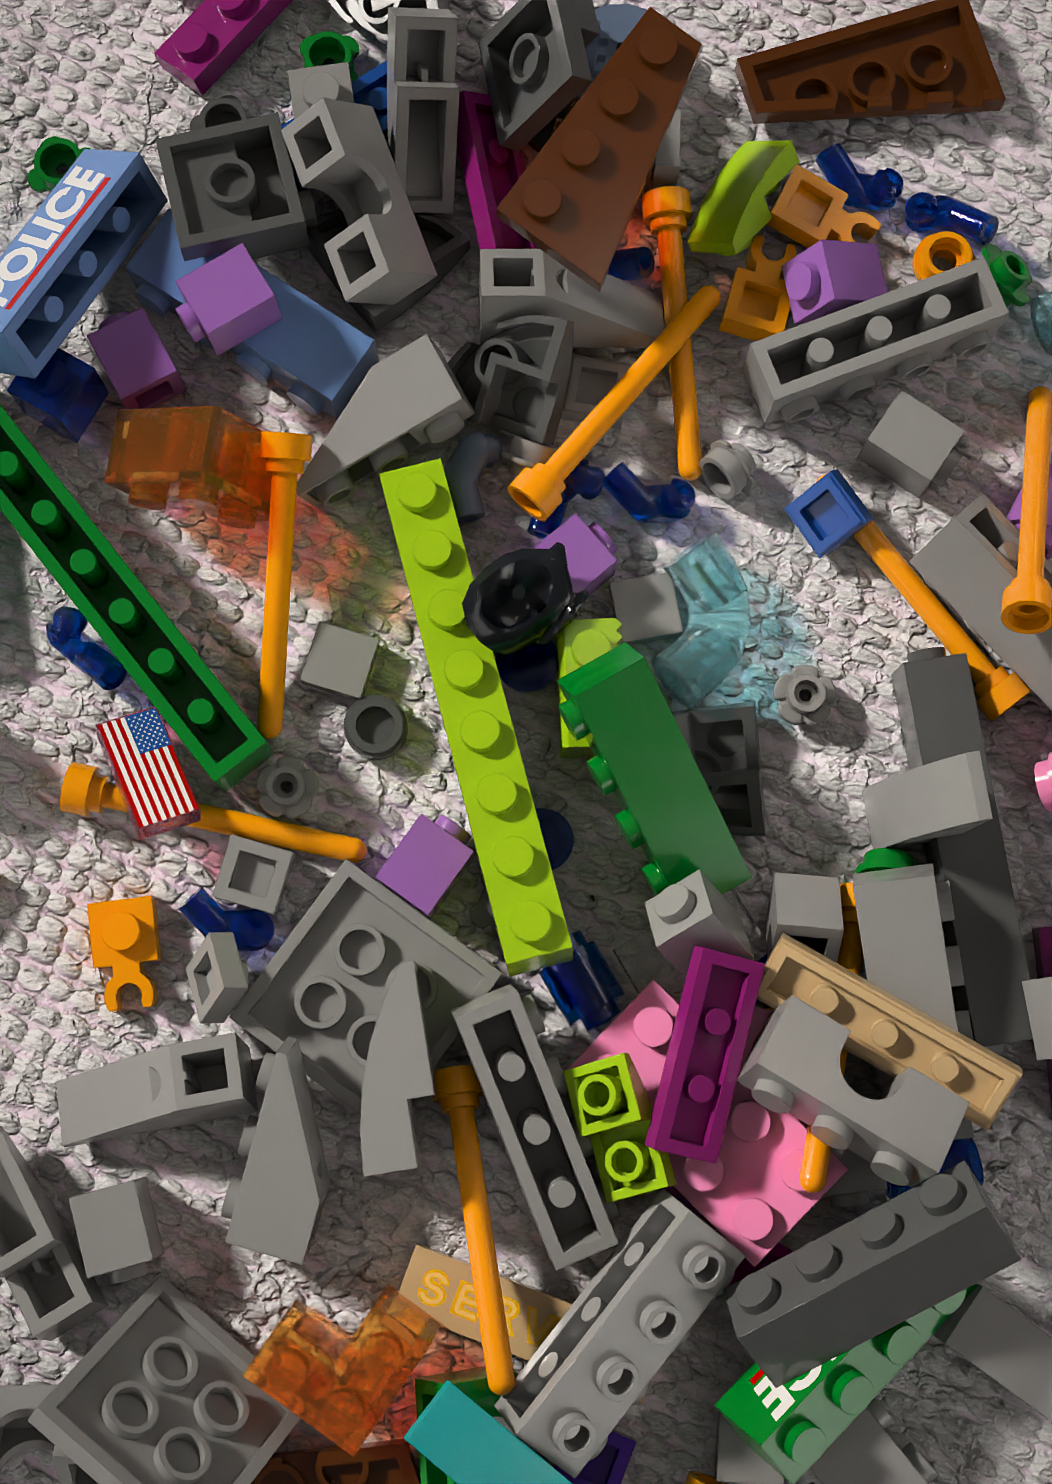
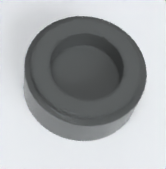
[344,695,408,760]

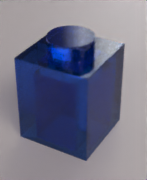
[7,348,109,443]

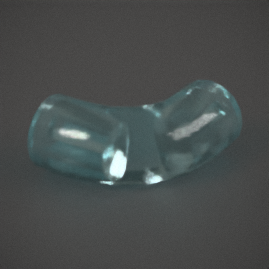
[653,531,751,708]

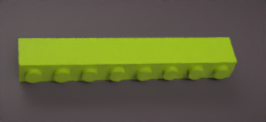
[379,458,573,977]

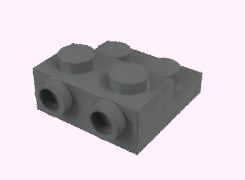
[478,0,600,151]
[155,112,318,261]

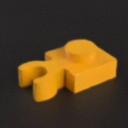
[766,164,881,248]
[719,235,796,341]
[87,896,162,1012]

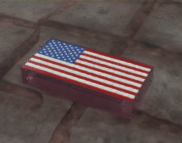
[95,707,201,841]

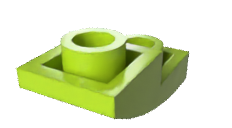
[687,140,800,256]
[563,1053,677,1203]

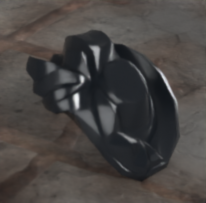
[462,542,588,654]

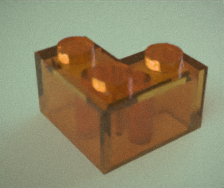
[104,406,272,529]
[243,1284,441,1457]

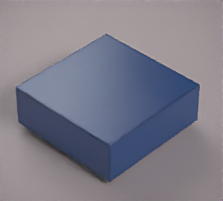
[784,469,874,559]

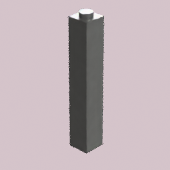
[891,647,1033,1047]

